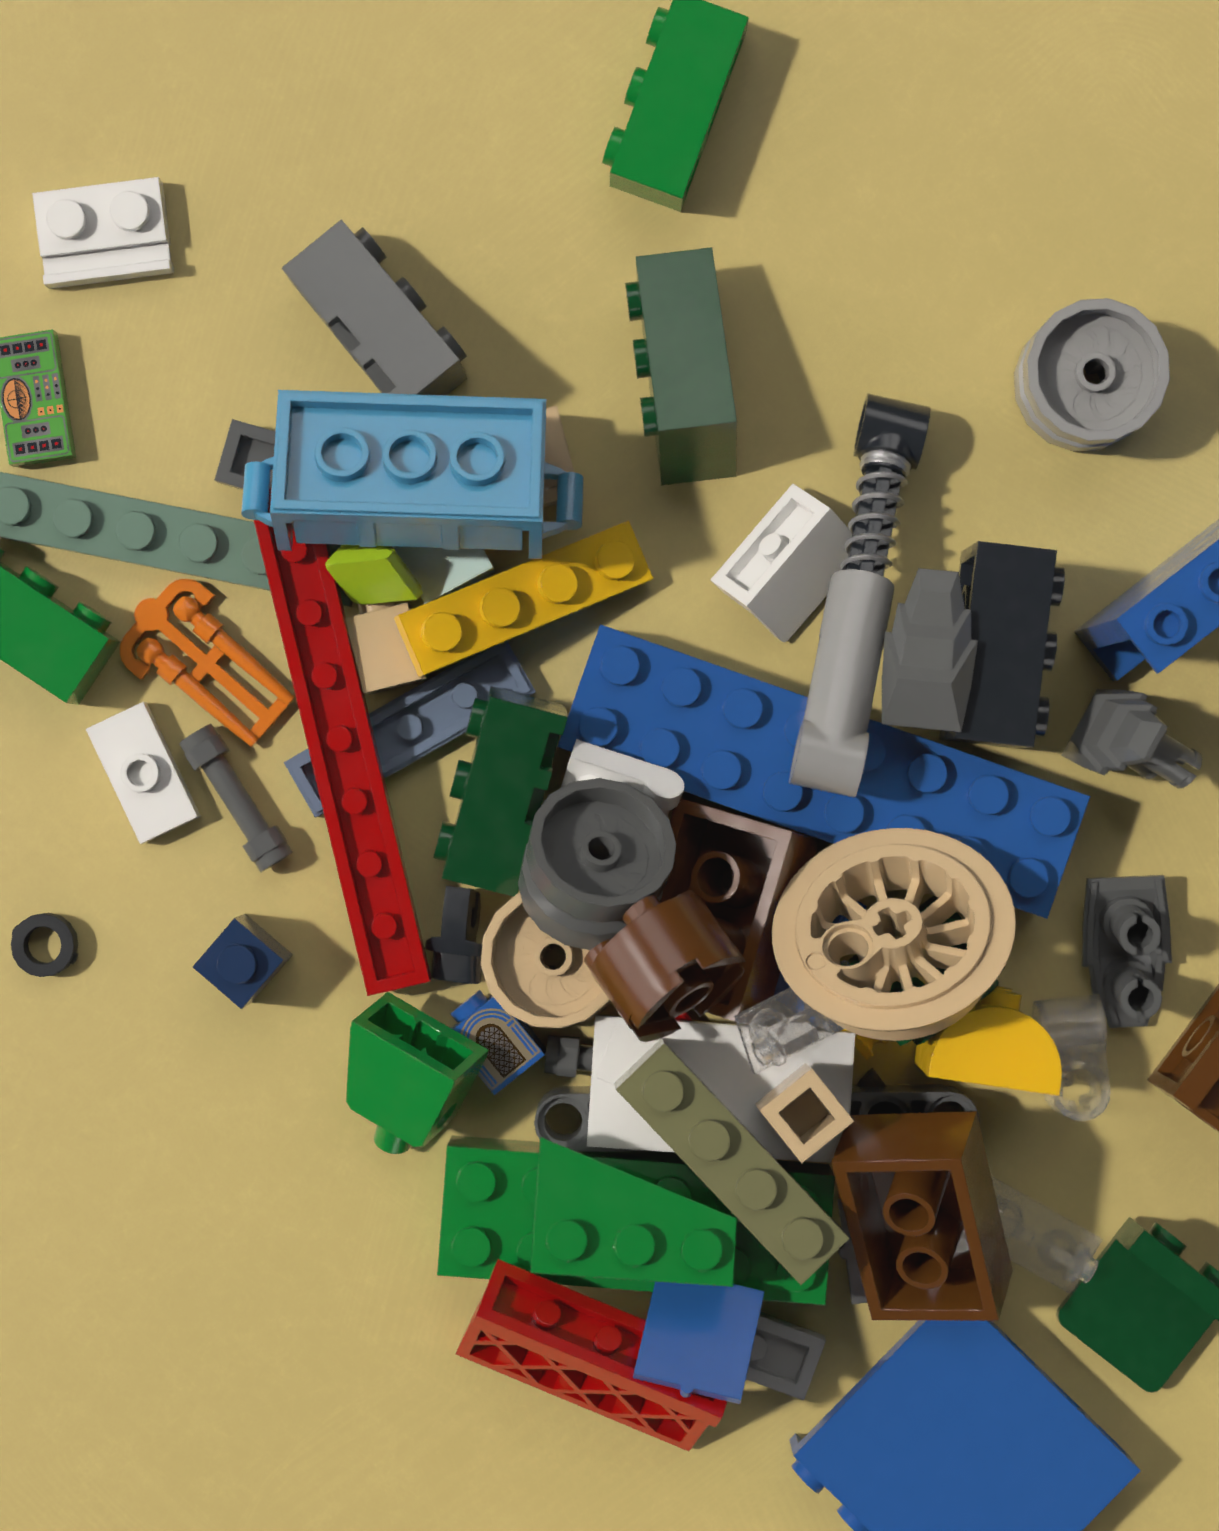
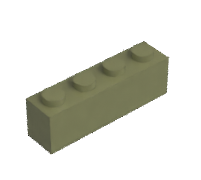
[614,1038,850,1285]

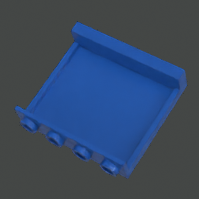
[1074,519,1219,681]
[789,1320,1141,1531]

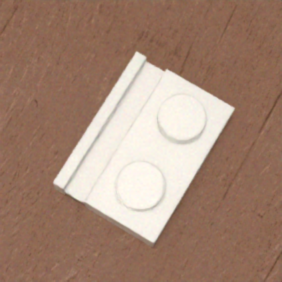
[32,177,174,289]

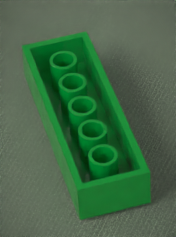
[437,1135,835,1305]

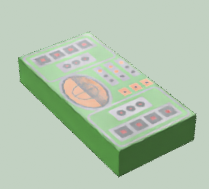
[0,329,76,467]

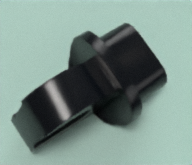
[425,886,482,984]

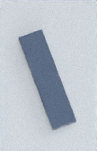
[284,641,536,818]

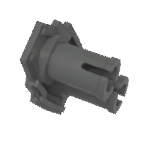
[882,568,978,732]
[1061,689,1202,789]
[1082,875,1172,1028]

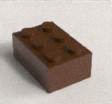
[660,799,820,1025]
[831,1111,1013,1321]

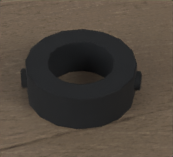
[11,912,78,977]

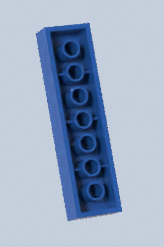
[557,624,1090,919]

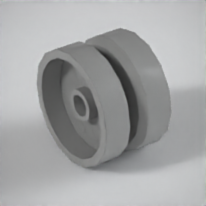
[1014,298,1170,452]

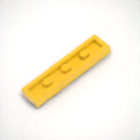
[394,520,654,677]

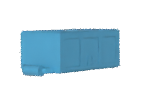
[241,390,583,559]

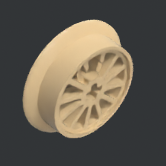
[772,828,1016,1041]

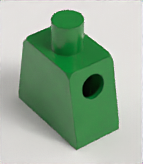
[346,992,489,1154]

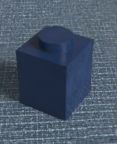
[193,914,293,1009]

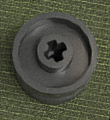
[518,778,676,950]

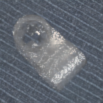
[1032,995,1111,1121]

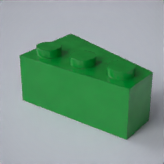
[530,1137,737,1287]

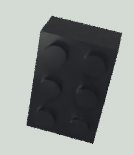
[939,541,1065,748]

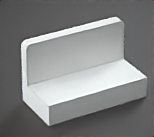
[711,484,852,642]

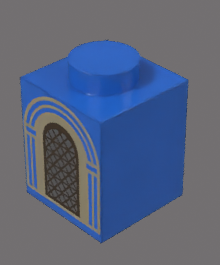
[450,990,546,1095]

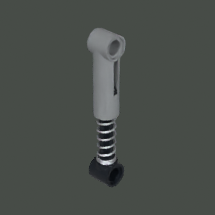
[789,393,931,798]

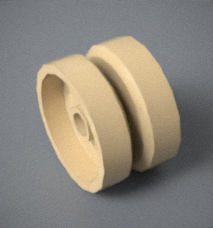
[481,893,612,1028]

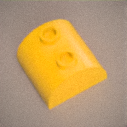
[914,986,1062,1096]

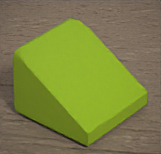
[325,545,423,605]

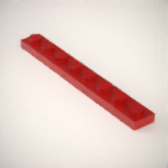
[254,488,432,996]

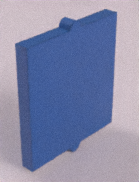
[633,1282,764,1404]

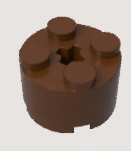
[584,890,746,1042]

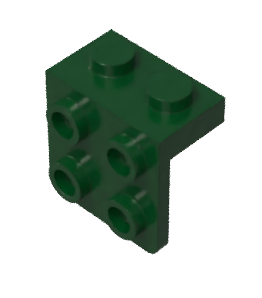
[1056,1217,1219,1393]

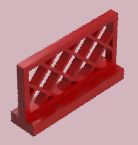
[456,1259,728,1451]

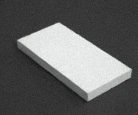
[587,1015,855,1163]

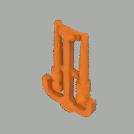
[120,579,295,747]

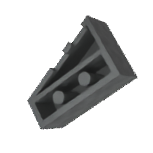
[282,219,467,395]

